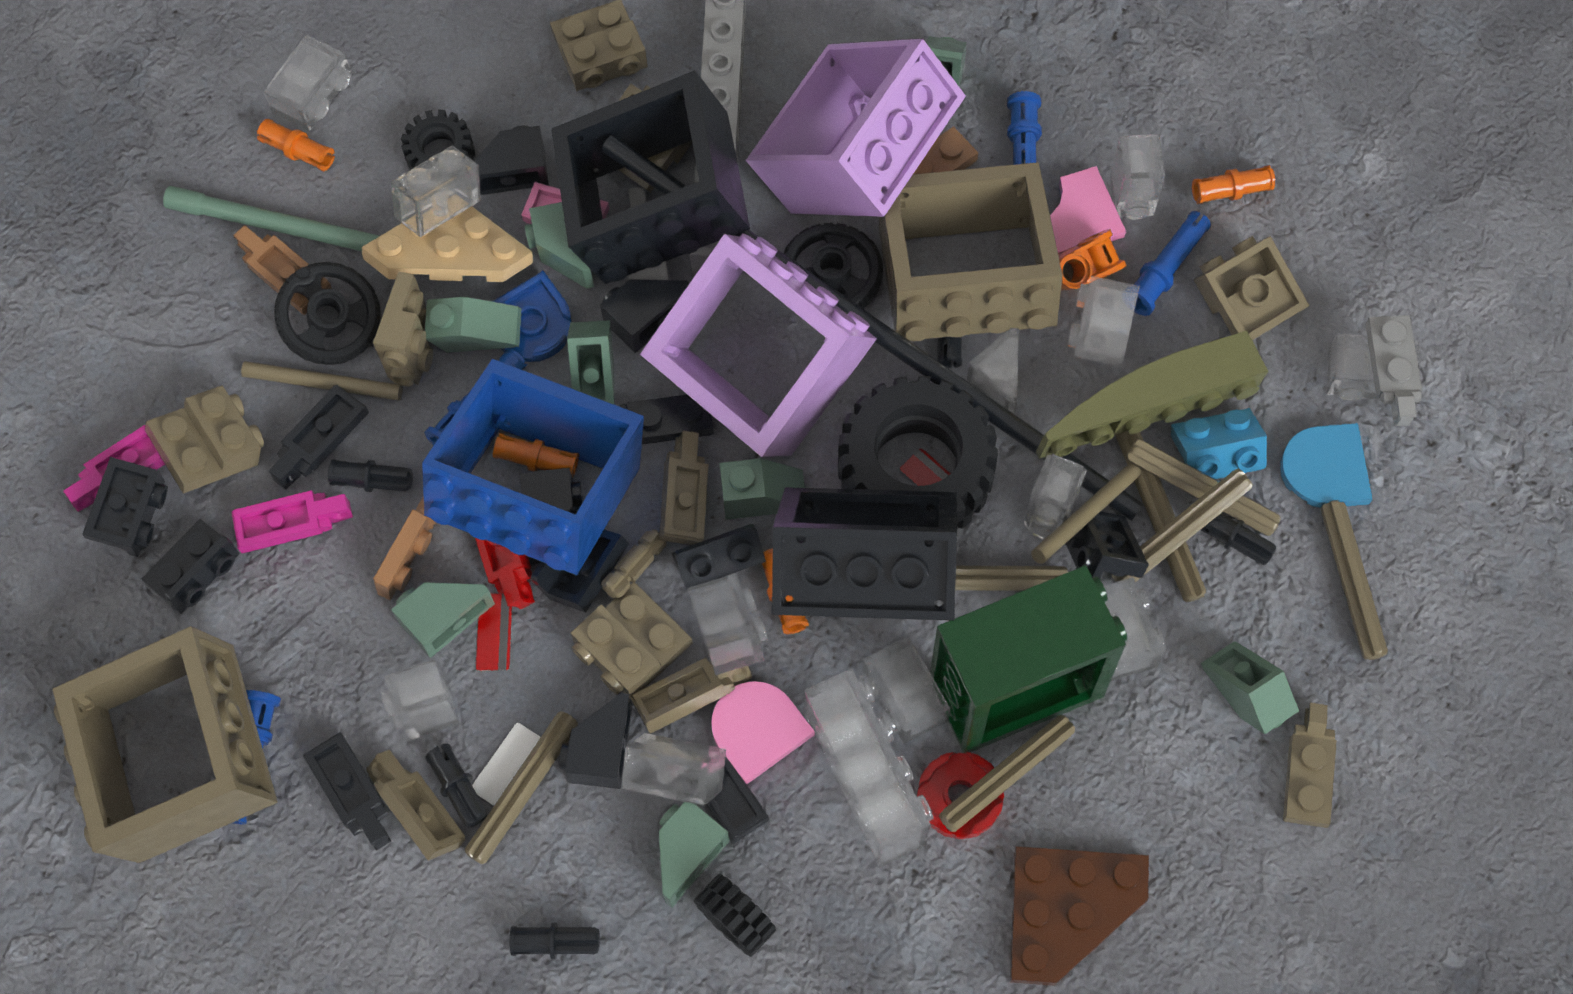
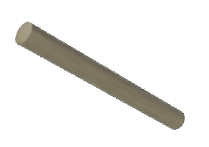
[241,361,403,401]
[1031,463,1141,564]

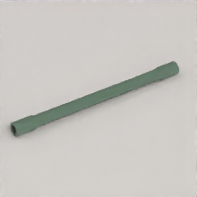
[163,185,464,276]

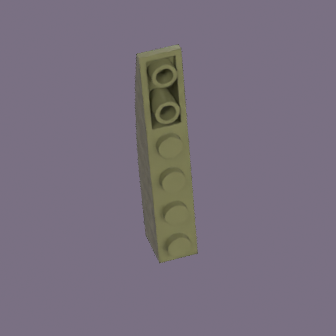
[1036,330,1269,459]

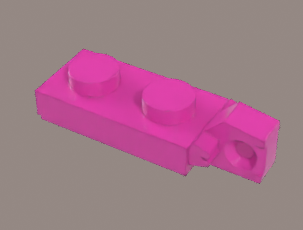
[63,425,165,512]
[231,490,353,554]

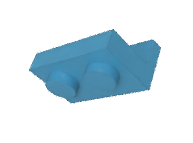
[1171,408,1267,479]

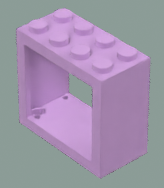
[746,39,966,217]
[640,234,877,457]

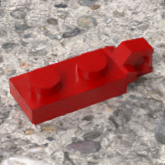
[475,538,535,610]

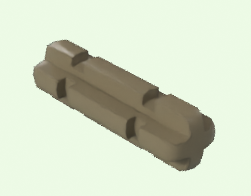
[601,529,667,598]

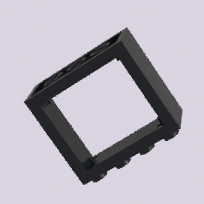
[551,70,750,284]
[772,487,957,621]

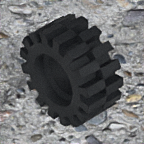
[401,109,475,186]
[694,874,776,957]

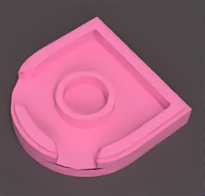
[711,681,815,784]

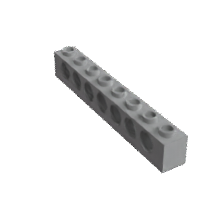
[690,0,746,277]

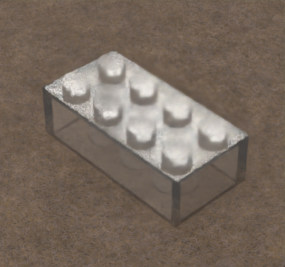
[804,668,934,868]

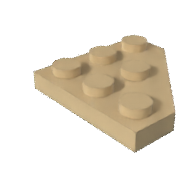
[361,192,533,282]

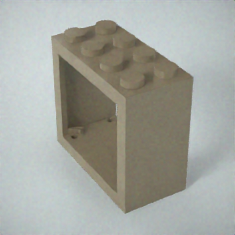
[879,162,1063,341]
[52,626,278,863]

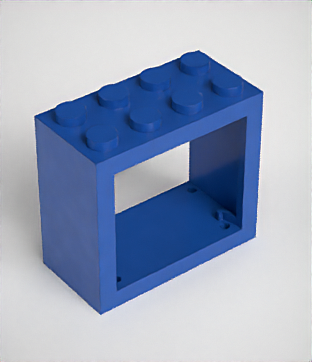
[422,359,644,575]

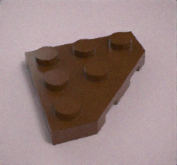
[1010,846,1149,986]

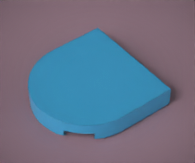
[1280,423,1372,508]

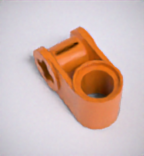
[1058,229,1127,290]

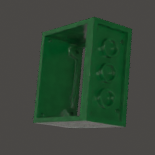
[929,565,1127,754]

